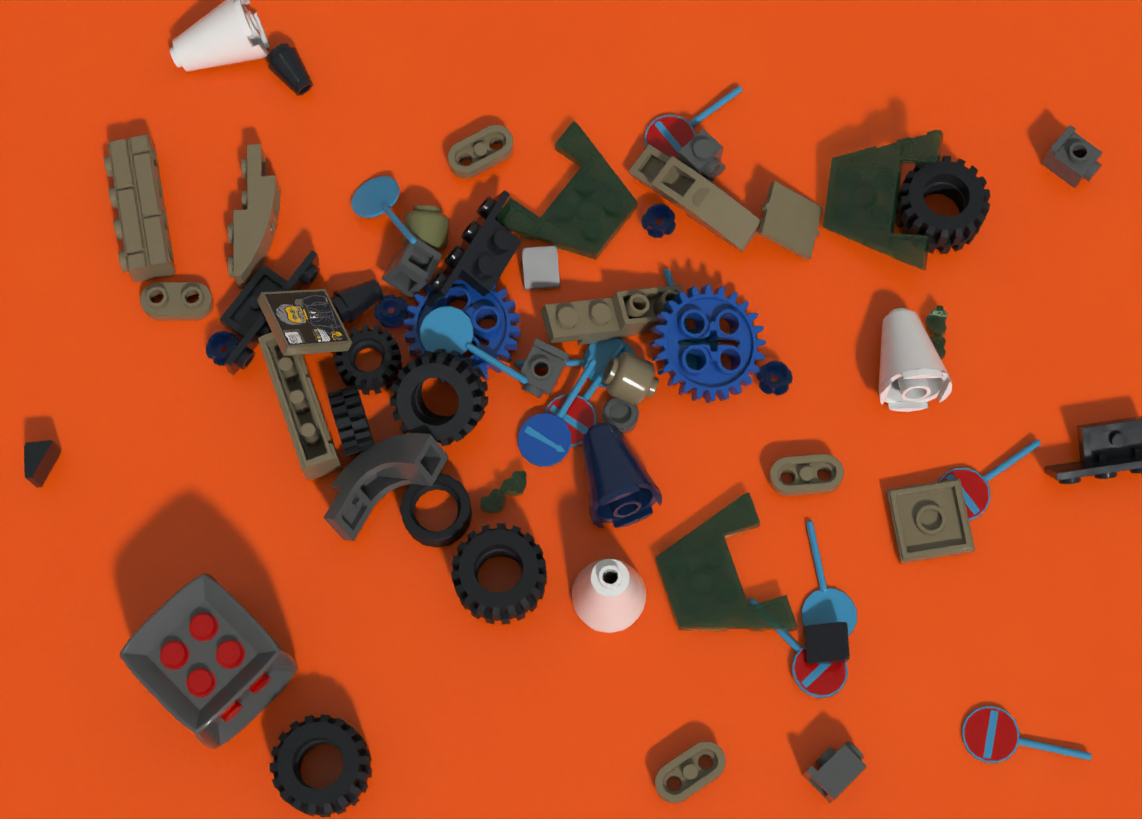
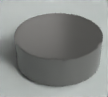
[602,397,639,434]

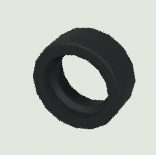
[400,474,472,548]

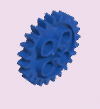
[404,279,521,383]
[649,284,766,403]

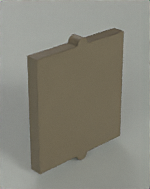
[758,181,823,260]

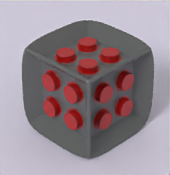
[119,573,298,749]

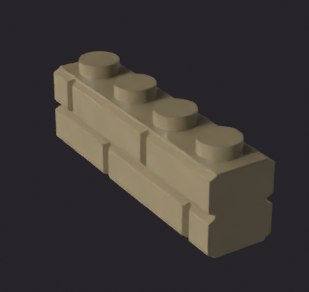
[104,135,176,282]
[258,332,342,480]

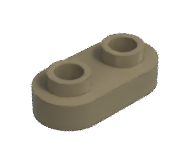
[448,125,514,178]
[140,282,214,321]
[769,454,844,496]
[655,742,726,804]

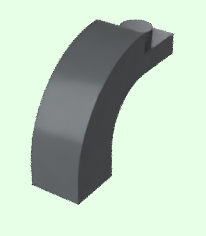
[323,433,449,541]

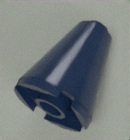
[583,423,662,528]

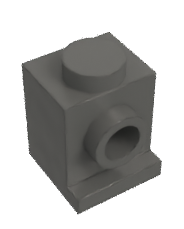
[1041,125,1103,188]
[678,129,726,182]
[382,236,442,298]
[520,338,569,398]
[803,741,867,803]

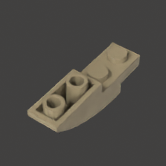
[227,144,281,289]
[628,144,761,252]
[541,285,689,345]

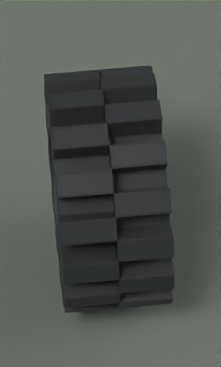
[334,324,402,395]
[328,385,374,456]

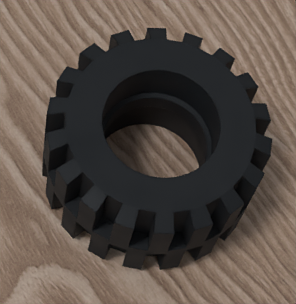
[894,156,990,254]
[390,349,489,446]
[451,523,547,625]
[270,714,372,817]

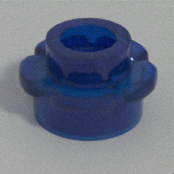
[641,204,676,238]
[374,294,408,328]
[206,331,240,366]
[757,361,793,395]

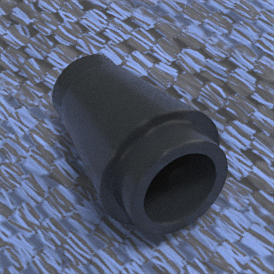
[266,43,313,96]
[330,279,384,323]

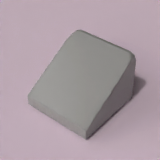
[522,246,560,291]

